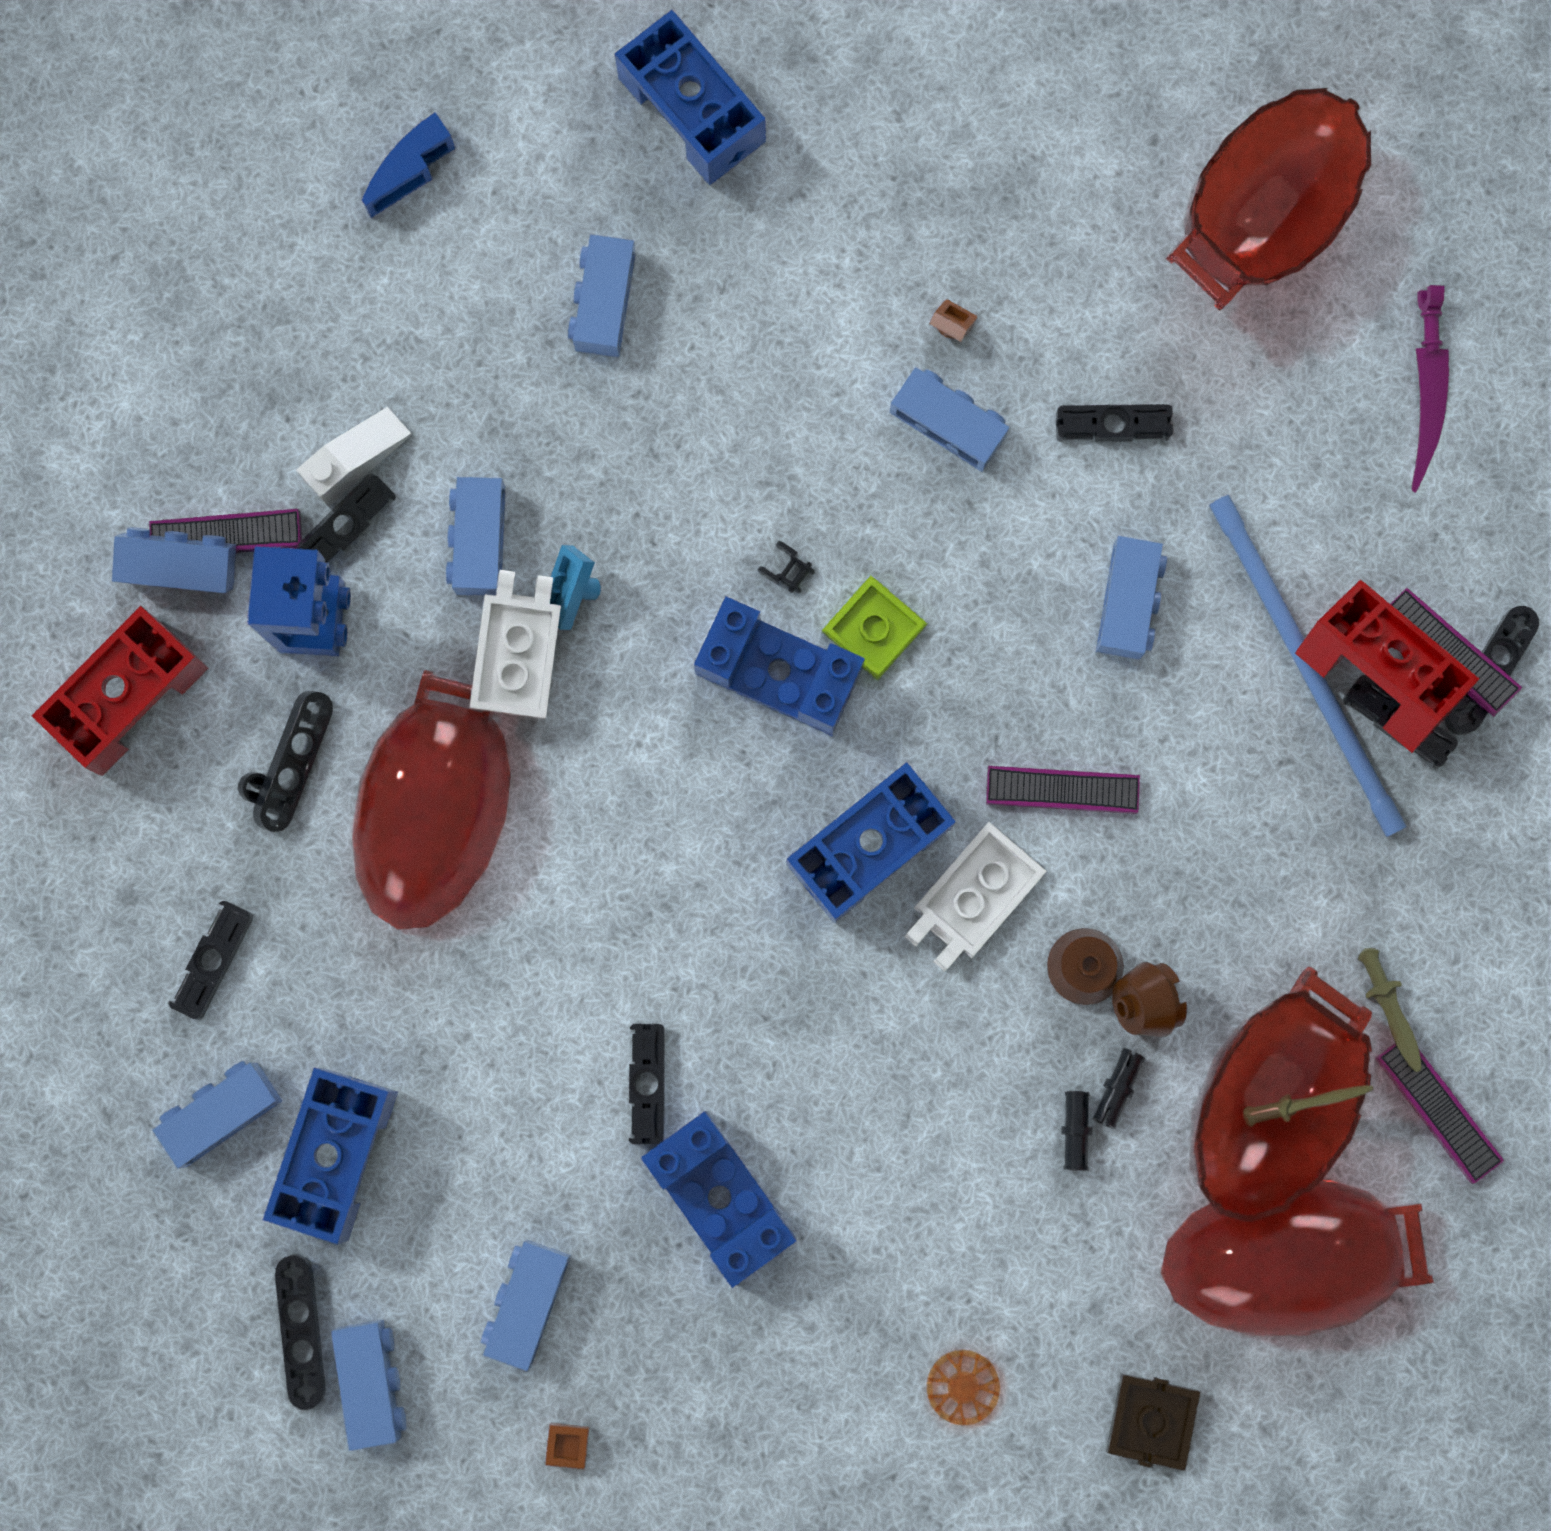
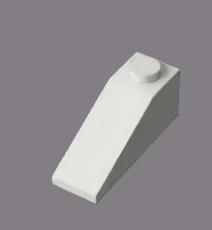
[296,407,412,507]

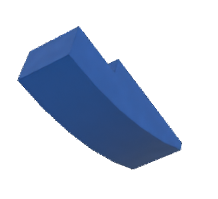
[362,112,456,218]

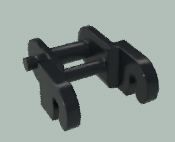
[758,541,815,593]

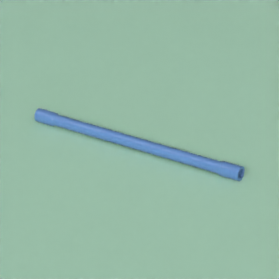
[1209,495,1407,837]

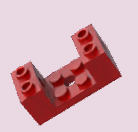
[1295,579,1479,753]
[31,606,209,776]

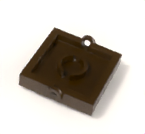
[1106,1373,1200,1471]

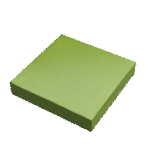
[821,575,927,681]

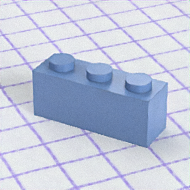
[568,234,636,357]
[889,367,1009,472]
[446,477,506,596]
[112,527,236,593]
[1096,536,1167,660]
[152,1061,283,1169]
[480,1240,571,1371]
[331,1319,406,1451]

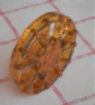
[926,1349,1000,1425]

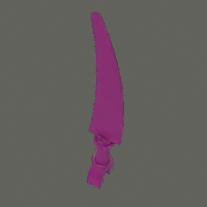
[1411,285,1449,493]

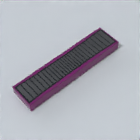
[149,509,302,553]
[1391,588,1522,717]
[986,766,1140,814]
[1375,1043,1504,1184]

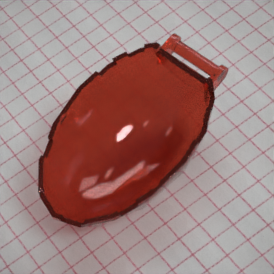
[1166,88,1371,311]
[352,670,511,930]
[1189,966,1372,1222]
[1160,1178,1434,1336]

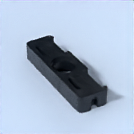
[1056,404,1173,442]
[293,474,396,562]
[1343,675,1458,769]
[169,901,253,1020]
[629,1024,665,1144]

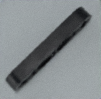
[1444,606,1539,735]
[253,691,333,832]
[275,1254,326,1410]

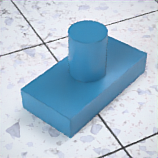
[550,545,601,630]

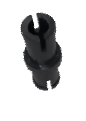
[1092,1048,1146,1129]
[1061,1091,1092,1171]

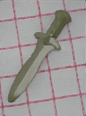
[1357,948,1421,1072]
[1243,1086,1374,1127]

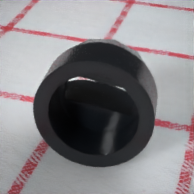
[237,772,266,803]

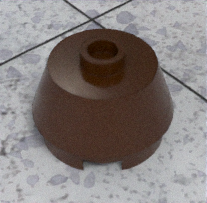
[1047,928,1124,1005]
[1112,962,1187,1037]

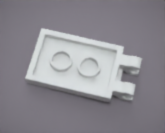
[469,570,561,719]
[904,822,1047,972]

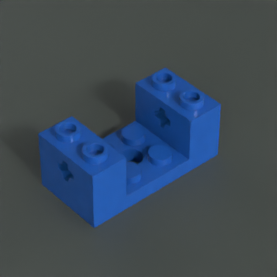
[614,9,766,186]
[247,546,351,656]
[694,596,865,736]
[786,762,956,924]
[263,1068,398,1245]
[641,1111,797,1288]

